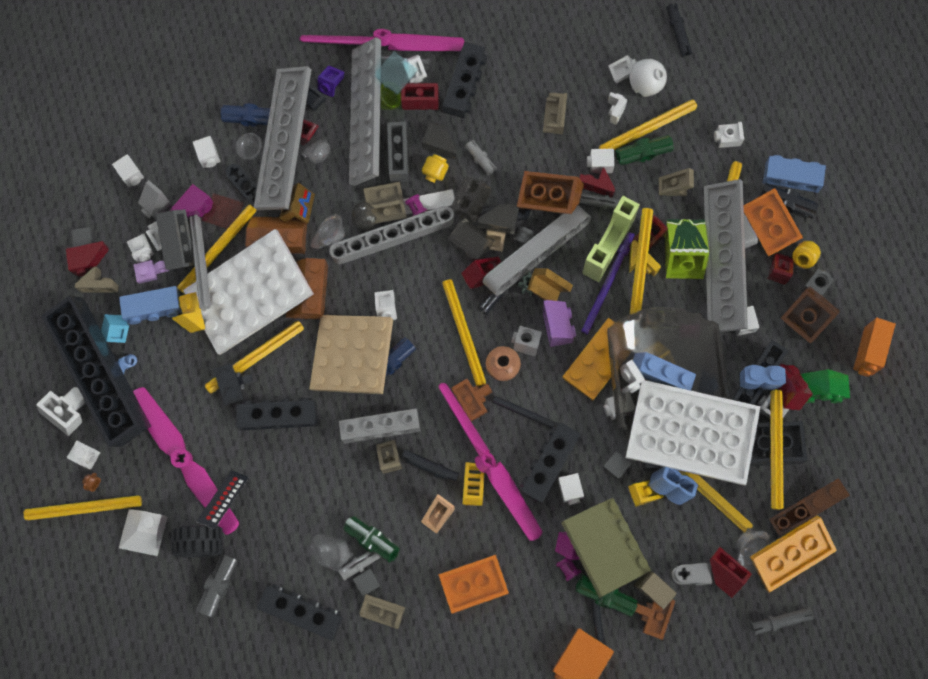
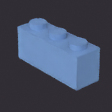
[763,155,826,193]
[119,286,182,325]
[633,352,696,391]

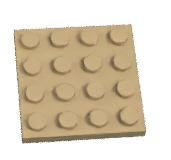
[310,315,393,394]

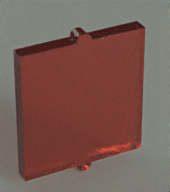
[202,193,244,229]

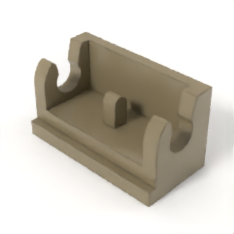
[543,93,567,134]
[360,594,405,629]

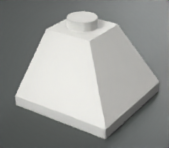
[119,509,167,556]

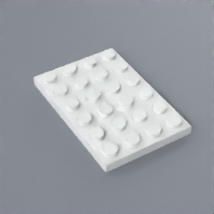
[183,229,314,355]
[625,380,760,486]

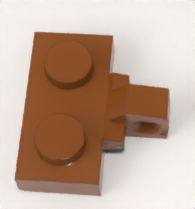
[451,379,492,422]
[635,600,675,640]

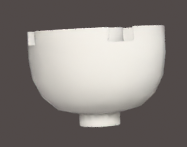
[629,59,667,97]

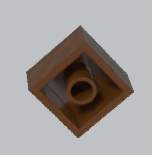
[781,286,840,344]

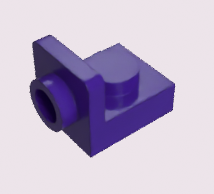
[317,65,344,97]

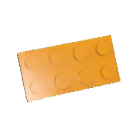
[562,318,639,401]
[750,515,837,592]

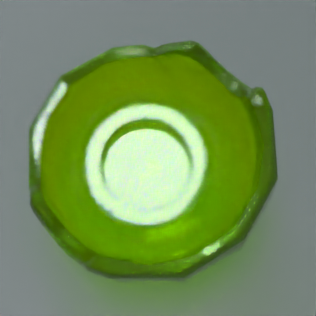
[380,82,402,110]

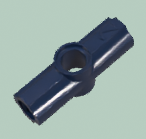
[221,103,270,127]
[385,337,416,377]

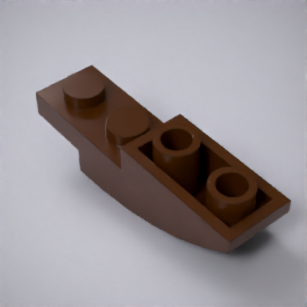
[769,478,850,537]

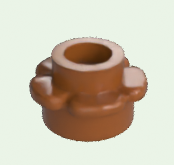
[82,473,101,492]

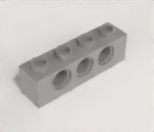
[339,408,421,444]

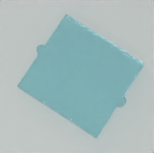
[374,51,418,95]

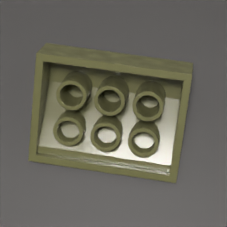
[561,498,651,598]

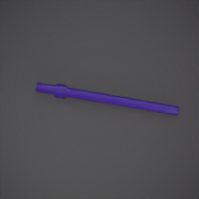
[581,232,635,335]

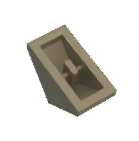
[376,440,402,474]
[634,572,676,609]

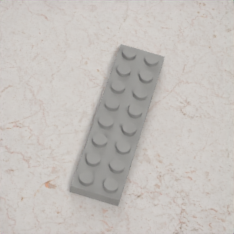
[349,37,381,185]
[254,66,311,210]
[704,179,748,333]

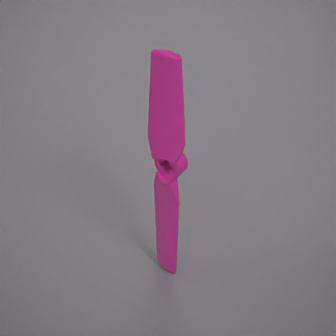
[300,29,465,51]
[438,383,542,541]
[133,387,239,535]

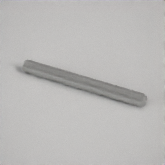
[189,215,211,311]

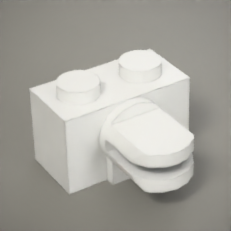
[36,387,86,436]

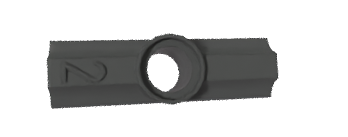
[196,554,238,617]

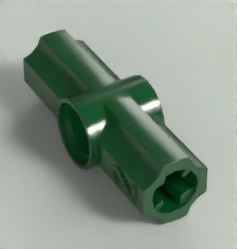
[616,135,674,166]
[343,516,400,563]
[575,575,638,617]

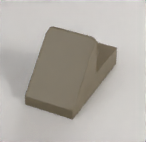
[659,168,694,196]
[75,266,118,293]

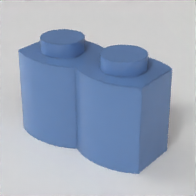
[740,365,786,390]
[649,467,698,505]

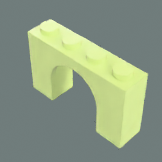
[582,196,640,282]

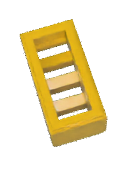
[462,462,484,506]

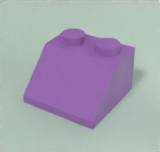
[542,300,576,347]

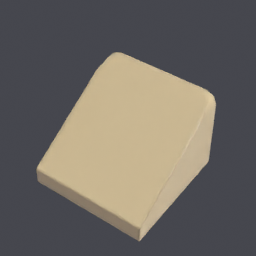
[484,228,506,252]

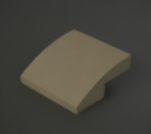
[364,182,407,225]

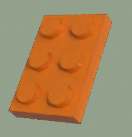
[743,188,803,256]
[439,555,509,614]

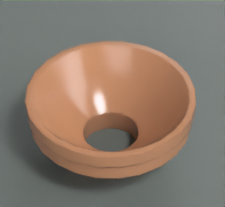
[486,346,521,381]

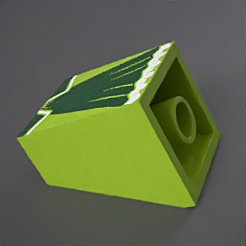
[665,219,709,279]

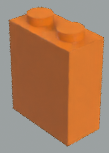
[853,317,896,377]
[552,628,614,679]

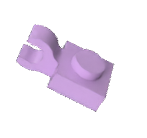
[134,260,169,284]

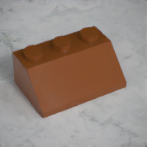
[517,171,584,214]
[245,217,307,254]
[286,258,328,319]

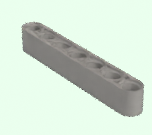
[483,205,591,296]
[330,206,454,264]

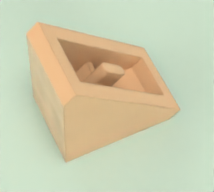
[421,494,455,534]

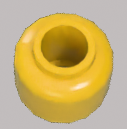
[422,154,449,183]
[792,241,821,269]

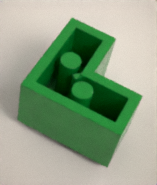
[800,369,850,403]

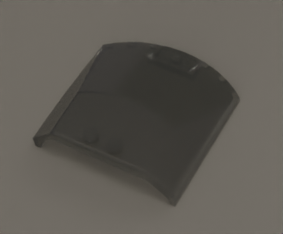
[607,307,730,431]

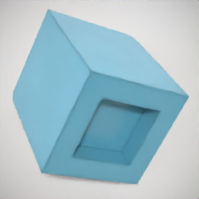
[101,314,129,343]

